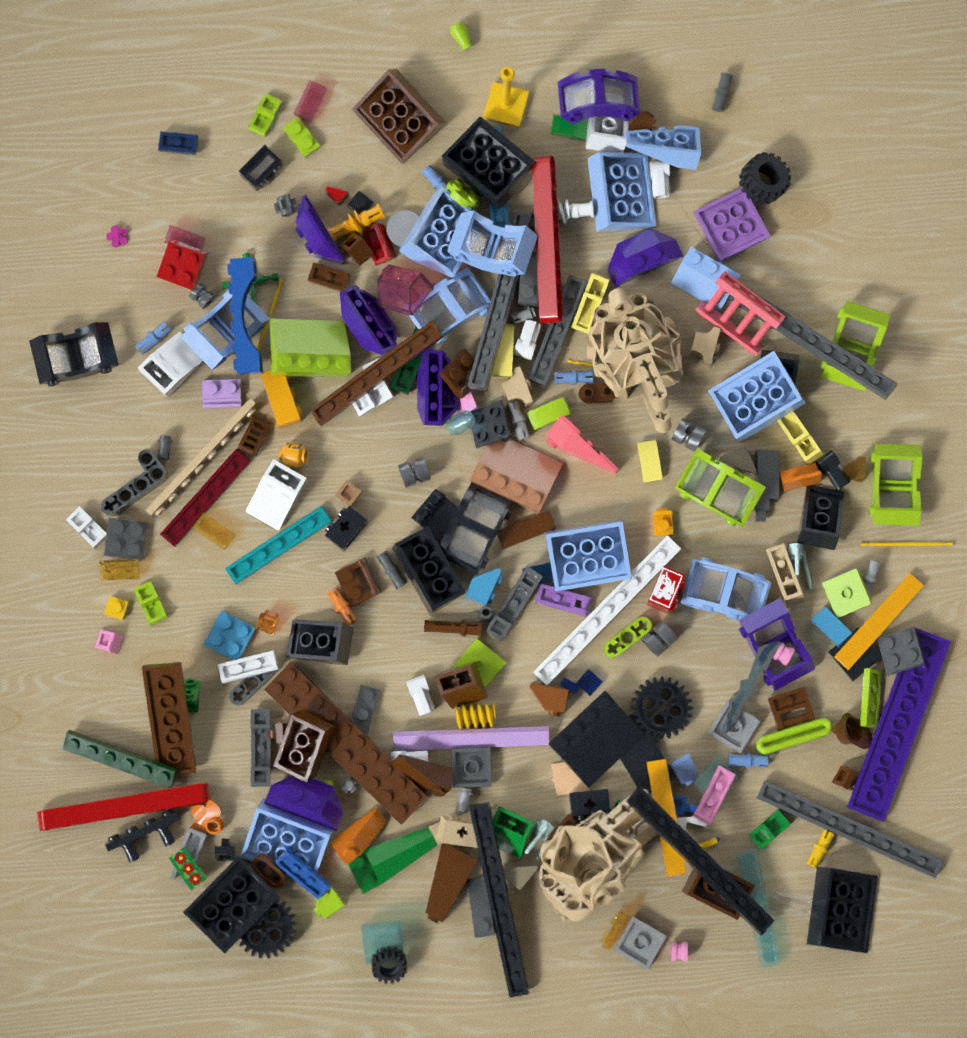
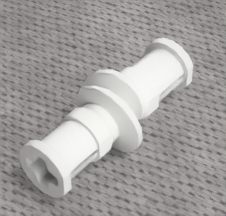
[558,200,595,224]

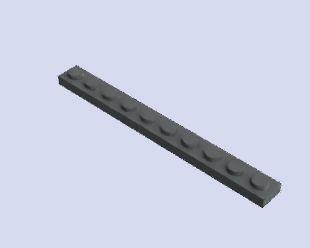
[468,211,535,391]
[729,287,897,400]
[757,780,943,879]

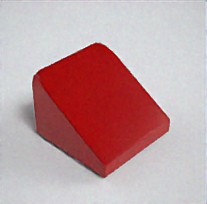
[325,186,349,206]

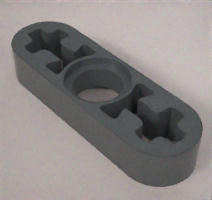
[229,671,275,706]

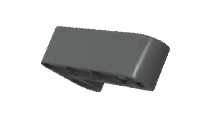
[101,449,168,517]

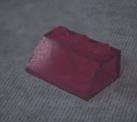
[377,264,434,316]

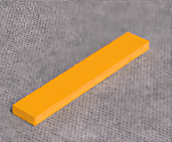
[834,573,924,670]
[647,759,687,877]

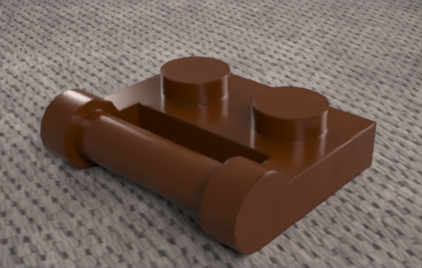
[439,348,474,399]
[335,558,382,607]
[767,686,815,731]

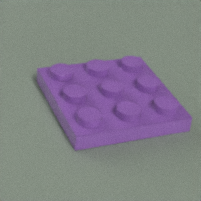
[693,187,770,263]

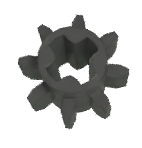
[274,194,298,217]

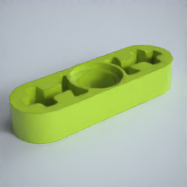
[604,617,652,659]

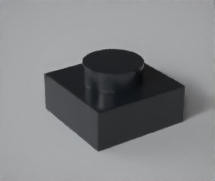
[347,191,374,215]

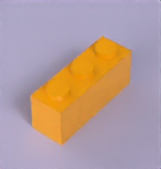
[261,369,303,429]

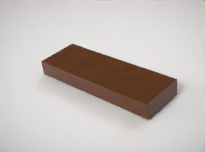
[497,511,556,550]

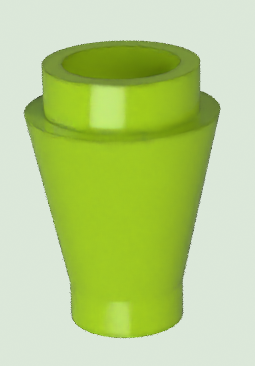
[450,21,473,51]

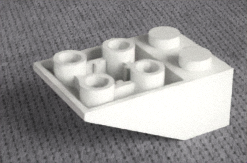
[138,332,204,398]
[246,459,308,531]

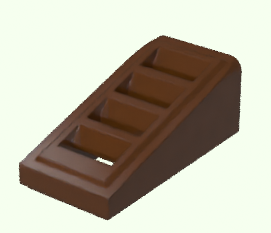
[237,416,271,458]

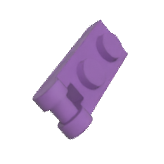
[535,584,592,617]

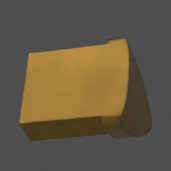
[843,457,866,483]

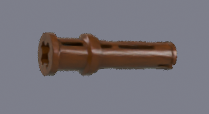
[424,619,483,638]

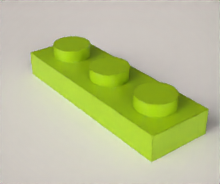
[860,668,882,728]

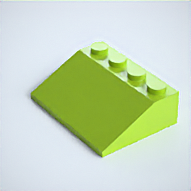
[270,318,351,378]

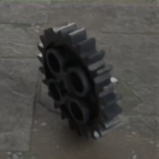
[630,676,693,740]
[239,898,298,959]

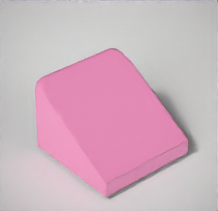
[457,391,477,417]
[95,629,123,654]

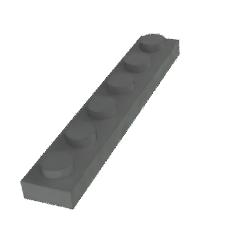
[528,274,587,387]

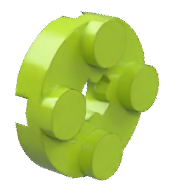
[445,178,481,211]

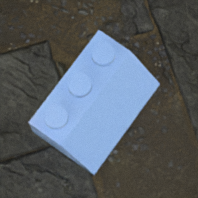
[671,247,740,312]

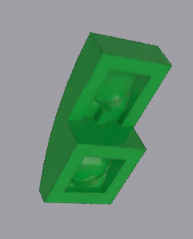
[551,114,588,141]
[749,809,792,850]

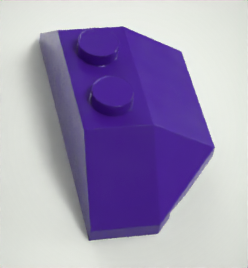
[295,194,345,264]
[607,229,684,287]
[340,285,397,355]
[417,349,458,426]
[264,775,344,831]

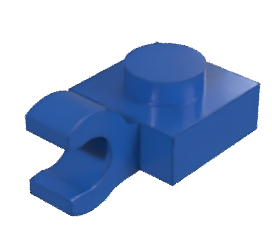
[672,794,698,817]

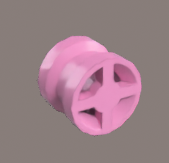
[773,642,795,666]
[671,942,688,961]

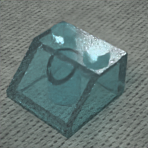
[361,921,404,964]

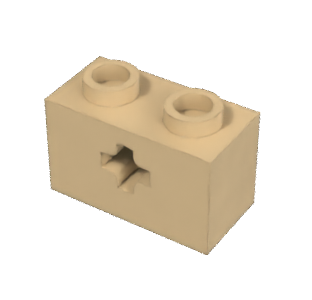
[437,814,478,848]

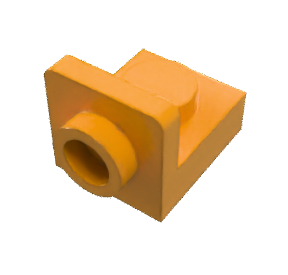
[652,508,673,537]

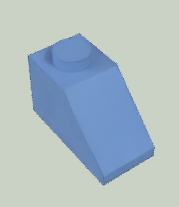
[669,754,699,786]

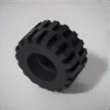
[739,152,791,205]

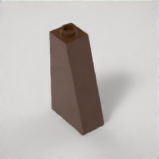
[425,843,477,924]

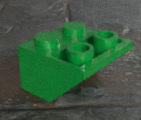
[493,806,537,859]

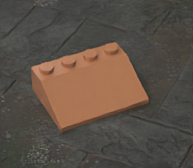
[470,438,563,515]

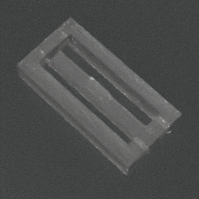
[771,891,813,918]

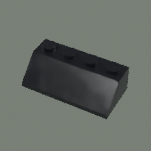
[392,526,466,615]

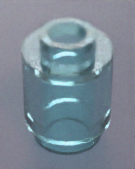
[446,410,475,435]

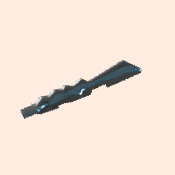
[720,641,780,734]

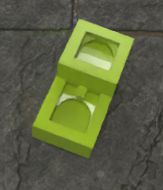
[248,93,282,137]
[527,397,572,430]
[134,581,168,626]

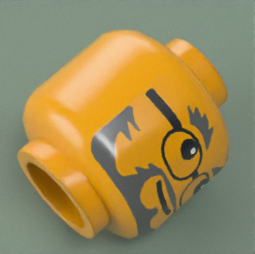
[279,443,308,468]

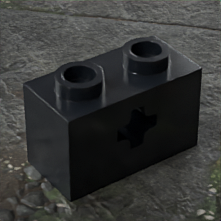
[325,506,368,552]
[569,789,611,820]

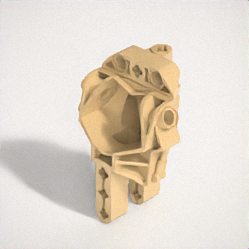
[587,288,683,433]
[540,789,657,922]

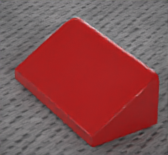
[363,223,396,266]

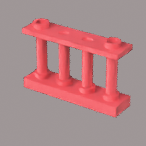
[695,271,786,356]

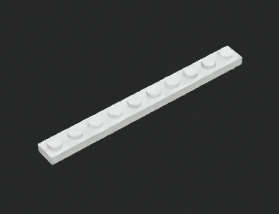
[533,535,681,686]

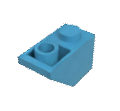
[465,568,503,606]

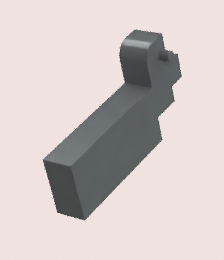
[740,449,779,522]

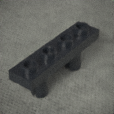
[105,809,180,863]

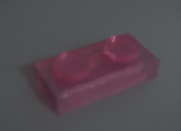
[294,80,327,122]
[164,225,206,250]

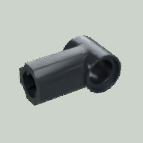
[815,450,851,491]

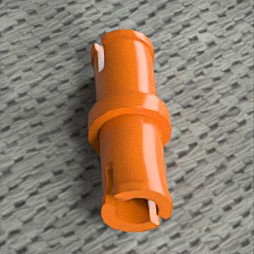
[327,588,357,626]

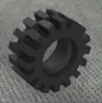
[371,946,407,984]

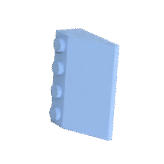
[588,152,656,232]
[399,187,480,278]
[709,351,806,443]
[545,520,632,591]
[240,798,333,876]

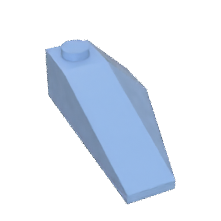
[625,125,701,170]

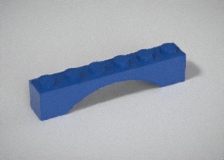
[227,257,263,375]

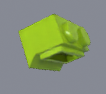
[313,887,345,919]

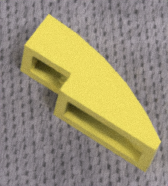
[571,273,610,334]
[493,323,514,379]
[777,411,824,464]

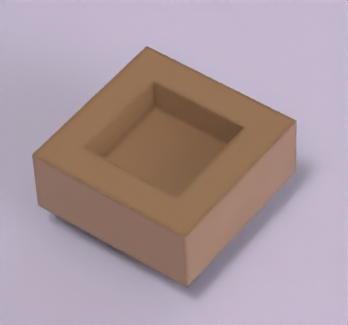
[335,480,362,507]

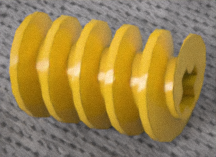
[456,703,496,729]

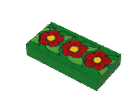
[169,847,207,890]

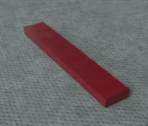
[160,448,251,547]

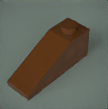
[391,754,452,797]

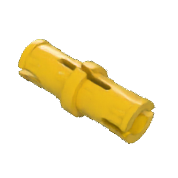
[806,829,835,869]

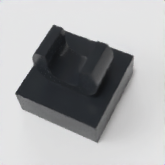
[215,838,236,861]

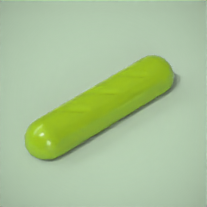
[756,718,833,755]

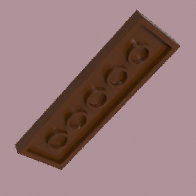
[142,662,197,774]

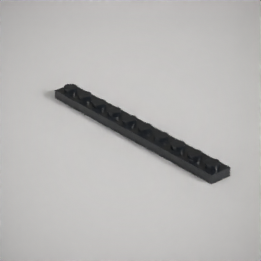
[626,787,775,935]
[469,802,530,998]

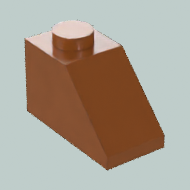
[529,683,569,717]

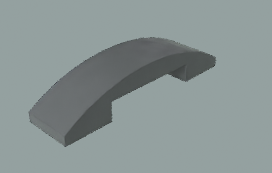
[485,566,543,641]
[251,709,271,787]

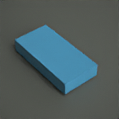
[811,607,852,647]

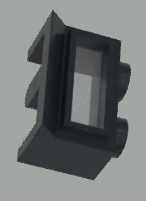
[239,144,283,191]

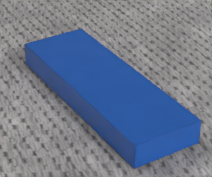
[274,847,332,899]

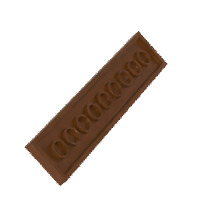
[264,662,429,825]

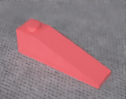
[546,415,618,474]

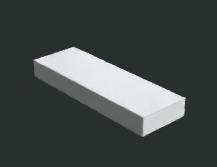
[218,650,279,684]

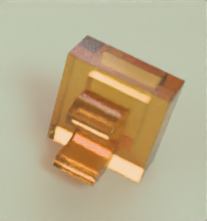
[256,610,279,635]

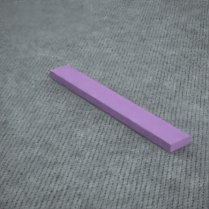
[394,726,549,751]

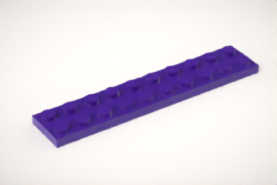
[846,627,951,822]

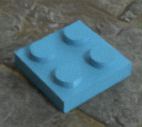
[204,611,256,660]

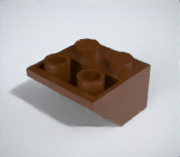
[435,661,488,709]

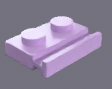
[202,379,241,409]

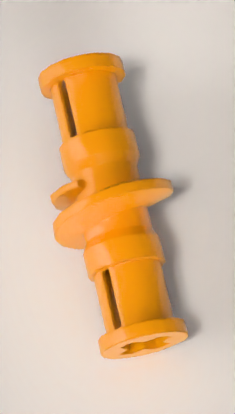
[327,203,386,243]

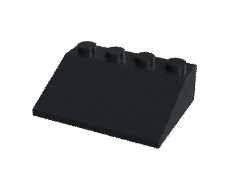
[442,116,536,210]
[548,691,645,788]
[183,856,280,954]
[806,866,878,954]

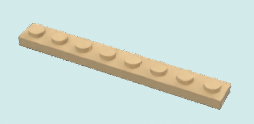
[145,398,257,518]

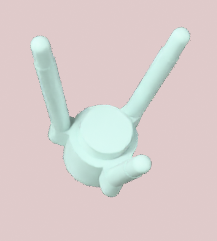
[787,543,812,589]
[525,819,555,860]

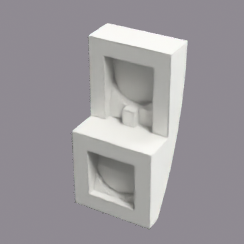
[353,380,395,416]
[66,506,106,549]
[677,817,707,830]

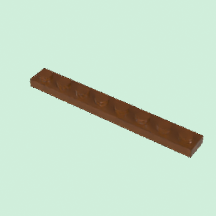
[310,320,444,426]

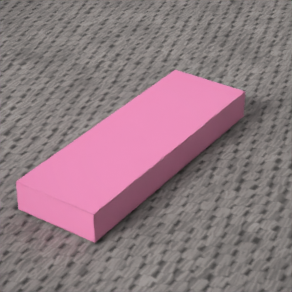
[692,766,736,826]

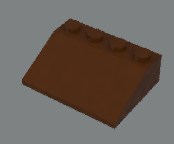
[352,68,446,164]

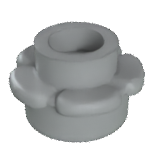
[340,776,358,794]

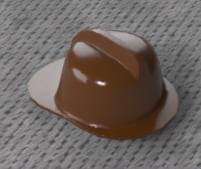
[832,713,872,749]

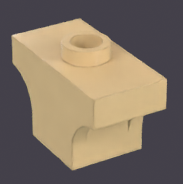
[690,327,721,368]
[501,366,533,407]

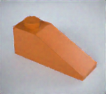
[329,807,387,865]

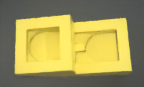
[637,439,662,482]

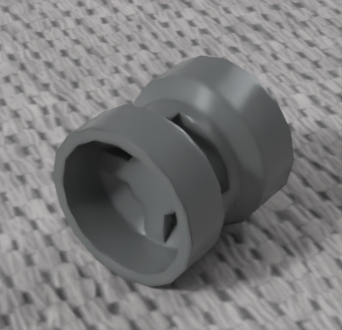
[189,283,216,309]

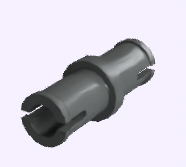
[712,73,733,112]
[376,551,407,590]

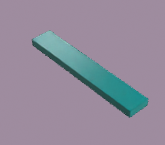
[225,506,332,585]

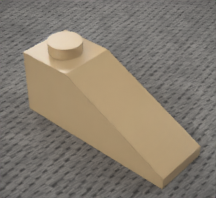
[766,543,805,608]

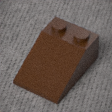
[682,869,755,920]

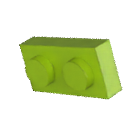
[283,116,321,158]

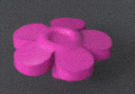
[106,226,128,247]

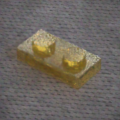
[193,513,235,550]
[99,559,140,580]
[601,912,628,950]

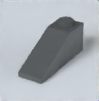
[518,252,538,308]
[467,877,494,938]

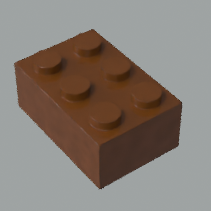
[273,709,334,783]

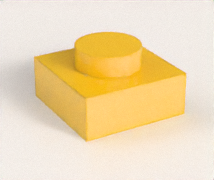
[104,596,129,620]

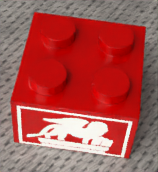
[156,240,208,290]
[647,566,686,614]

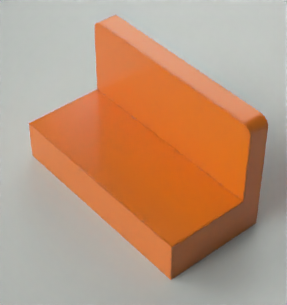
[779,463,822,492]

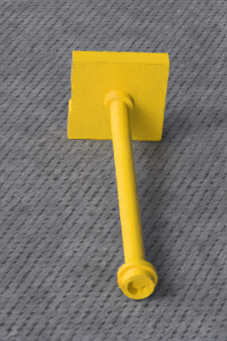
[483,67,529,128]

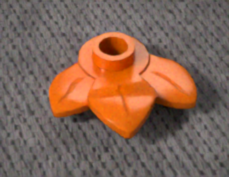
[190,800,224,834]

